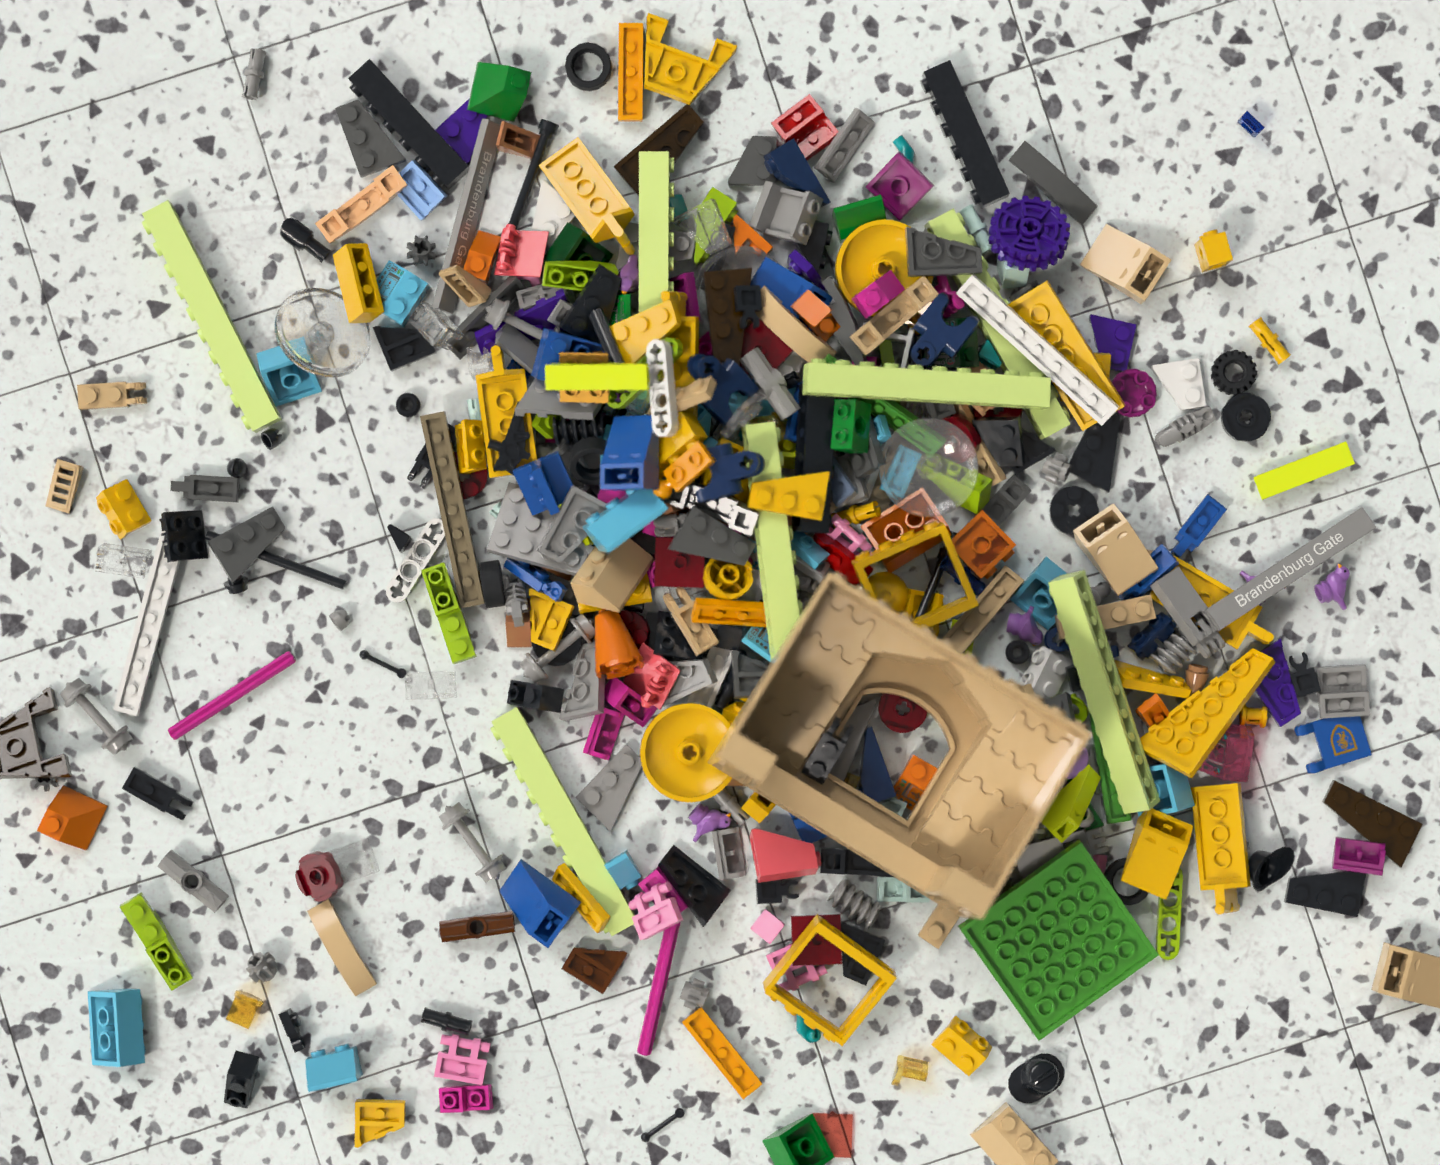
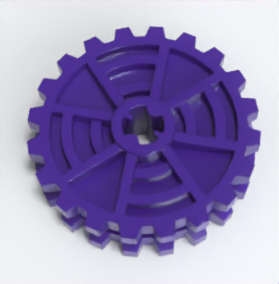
[988,196,1070,272]

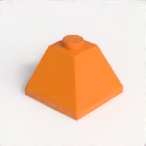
[37,785,108,850]

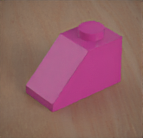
[851,270,905,319]
[604,678,657,728]

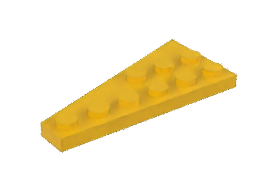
[1140,648,1275,779]

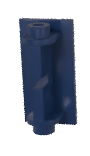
[1127,612,1177,661]

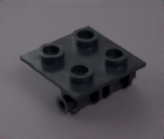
[159,510,208,563]
[653,610,703,660]

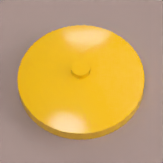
[835,220,933,317]
[640,703,732,802]

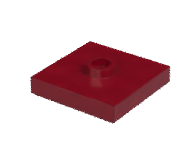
[740,318,794,378]
[654,536,705,588]
[791,914,842,966]

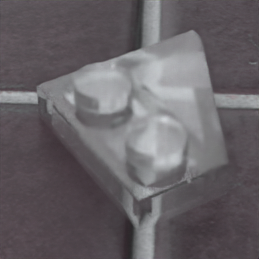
[673,198,732,255]

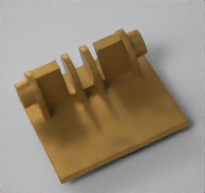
[559,351,609,403]

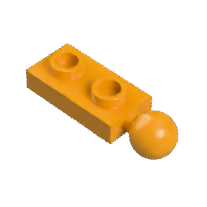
[653,441,716,500]

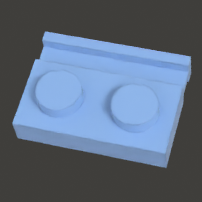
[398,160,447,220]

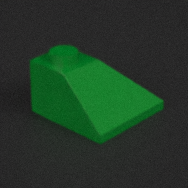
[467,62,532,122]

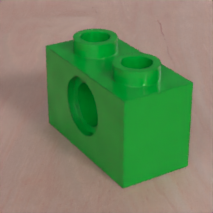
[831,399,872,453]

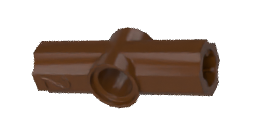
[439,911,516,943]

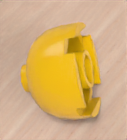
[703,558,753,600]
[868,572,908,614]

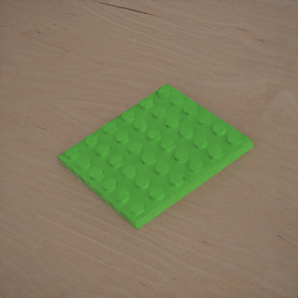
[958,840,1159,1041]

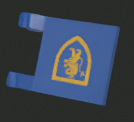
[1294,716,1372,774]

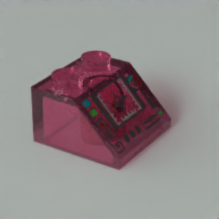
[1198,724,1255,782]

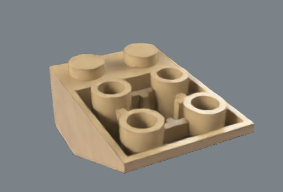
[1080,224,1171,304]
[1073,503,1159,596]
[1371,942,1440,1008]

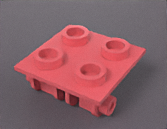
[494,224,549,277]
[623,642,681,710]

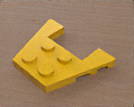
[644,13,737,105]

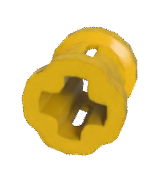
[1239,704,1267,728]

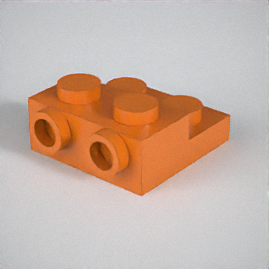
[951,510,1016,580]

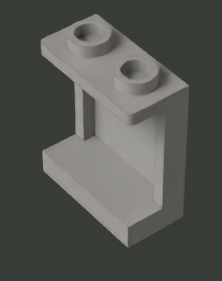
[749,181,823,245]

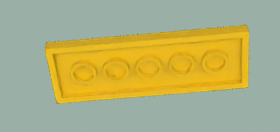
[1007,280,1125,431]

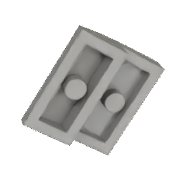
[1315,664,1370,718]

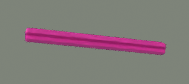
[168,651,296,740]
[637,922,681,1056]

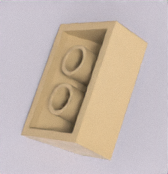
[570,538,654,612]
[970,1102,1059,1165]

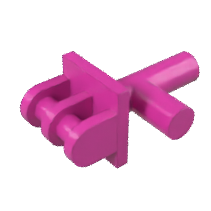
[934,276,964,319]

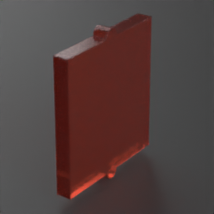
[813,1111,853,1158]

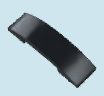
[820,848,895,878]

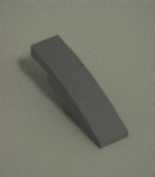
[1009,141,1098,225]
[822,276,868,365]

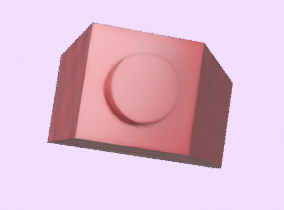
[749,829,821,883]

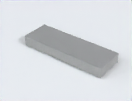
[814,108,875,183]

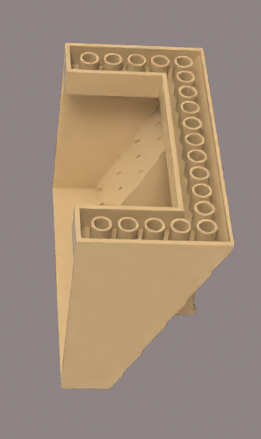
[707,572,1092,919]

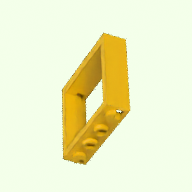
[851,520,979,628]
[763,914,897,1046]

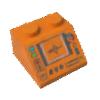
[893,754,937,810]

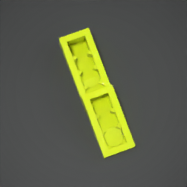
[545,363,650,390]
[1253,441,1355,500]

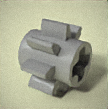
[1041,452,1072,485]
[246,952,278,982]
[680,978,709,1010]

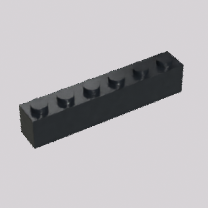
[348,59,469,190]
[920,60,1010,209]
[792,383,838,534]

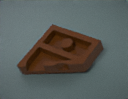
[561,947,628,994]

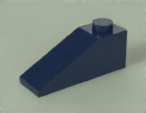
[763,138,831,207]
[857,726,896,804]

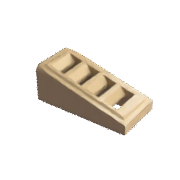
[439,265,492,307]
[46,459,84,514]

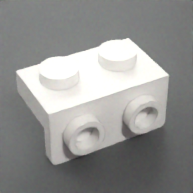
[1020,645,1072,700]

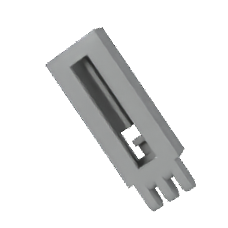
[1150,567,1226,658]
[1016,827,1109,879]

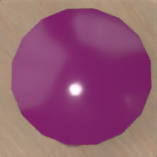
[1111,369,1157,417]

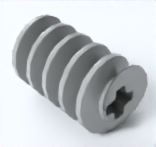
[1150,628,1197,674]
[827,879,881,931]

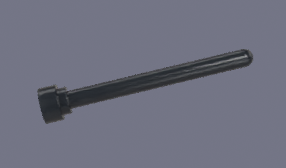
[508,119,559,230]

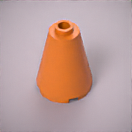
[595,609,644,679]

